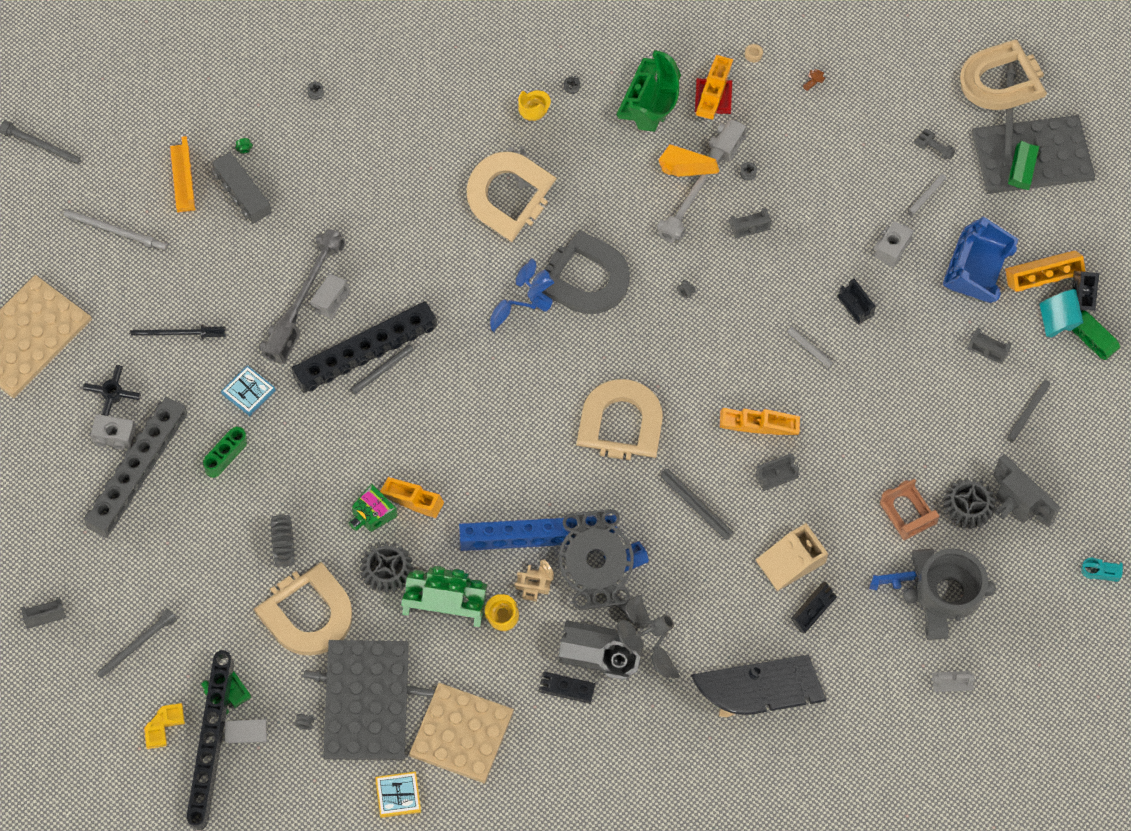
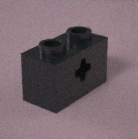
[1072,270,1099,311]

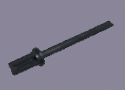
[130,324,226,339]

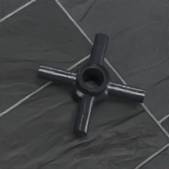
[83,365,141,416]

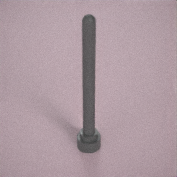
[0,120,81,164]
[97,608,177,678]

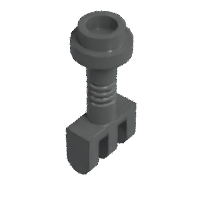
[914,129,955,160]

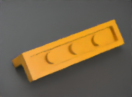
[170,136,196,213]

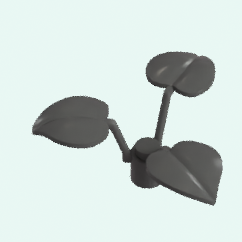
[617,595,680,678]

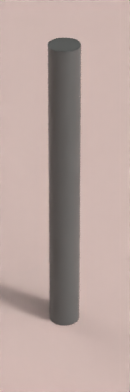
[350,345,414,395]
[1007,380,1050,442]

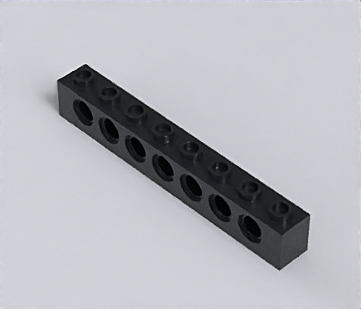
[291,301,437,393]

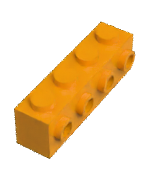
[1005,250,1086,292]

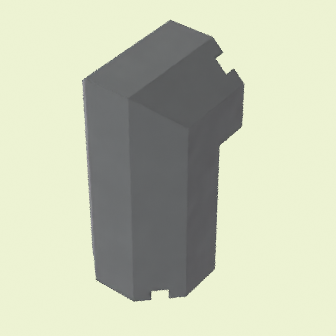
[558,620,644,680]

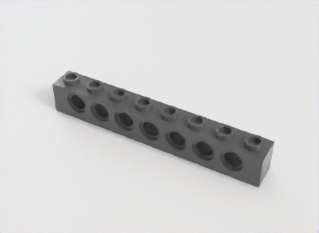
[84,397,188,538]

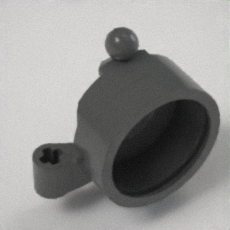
[903,548,996,640]

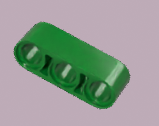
[1072,310,1120,360]
[203,426,247,478]

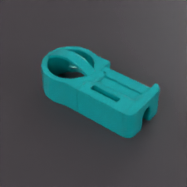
[1081,557,1123,582]

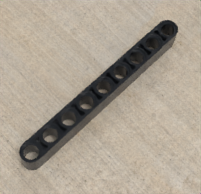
[187,650,234,830]

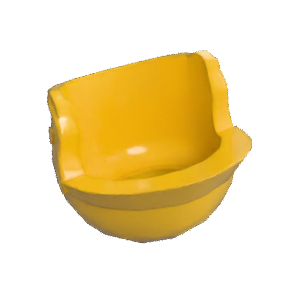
[518,90,551,121]
[485,594,519,631]

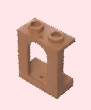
[880,479,939,541]

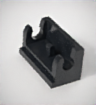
[837,278,876,325]

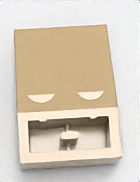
[755,523,828,591]

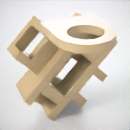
[515,559,554,602]

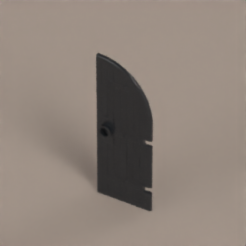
[691,655,826,715]

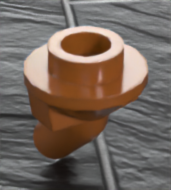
[803,68,826,91]

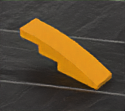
[696,55,733,120]
[720,408,800,435]

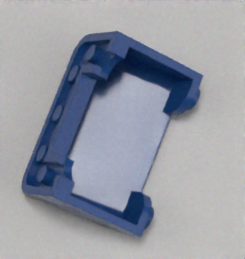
[943,216,1019,303]

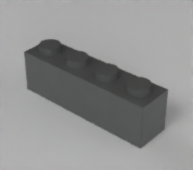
[211,151,271,224]

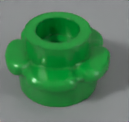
[235,138,253,154]

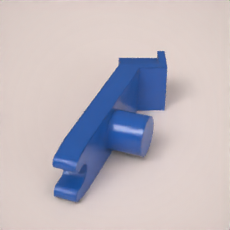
[869,571,917,591]

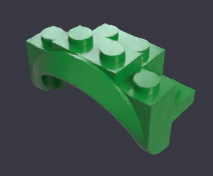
[616,50,681,132]
[401,566,488,627]

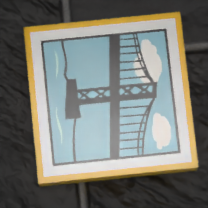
[375,772,421,818]

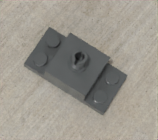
[993,454,1060,528]

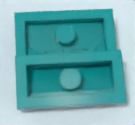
[1039,289,1083,338]

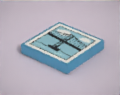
[221,366,276,417]

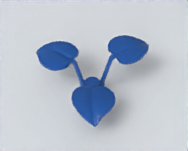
[490,258,554,333]

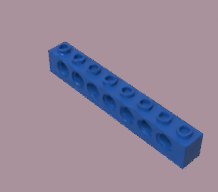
[459,515,617,551]

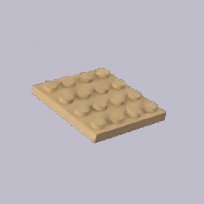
[409,683,514,784]

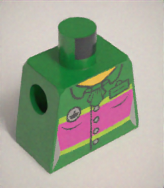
[349,484,397,532]

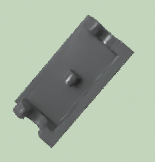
[729,207,772,239]
[968,328,1012,364]
[755,453,799,491]
[21,596,66,629]

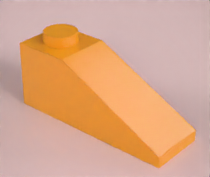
[659,144,720,177]

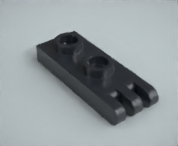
[791,582,837,633]
[538,672,596,704]

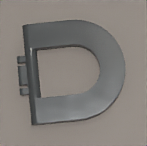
[542,230,630,314]

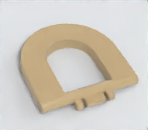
[960,40,1047,110]
[467,152,557,242]
[576,379,663,460]
[253,562,352,656]

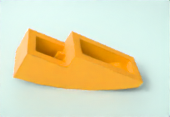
[380,477,444,518]

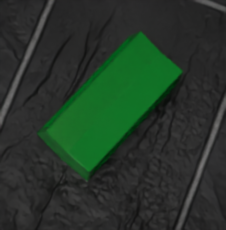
[1008,141,1039,190]

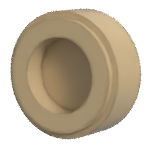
[745,44,763,63]

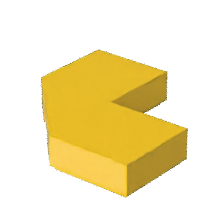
[144,703,185,749]

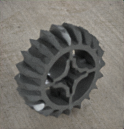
[943,477,996,529]
[271,514,295,568]
[360,541,413,594]

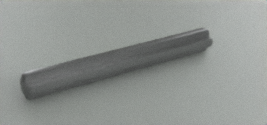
[661,469,733,540]

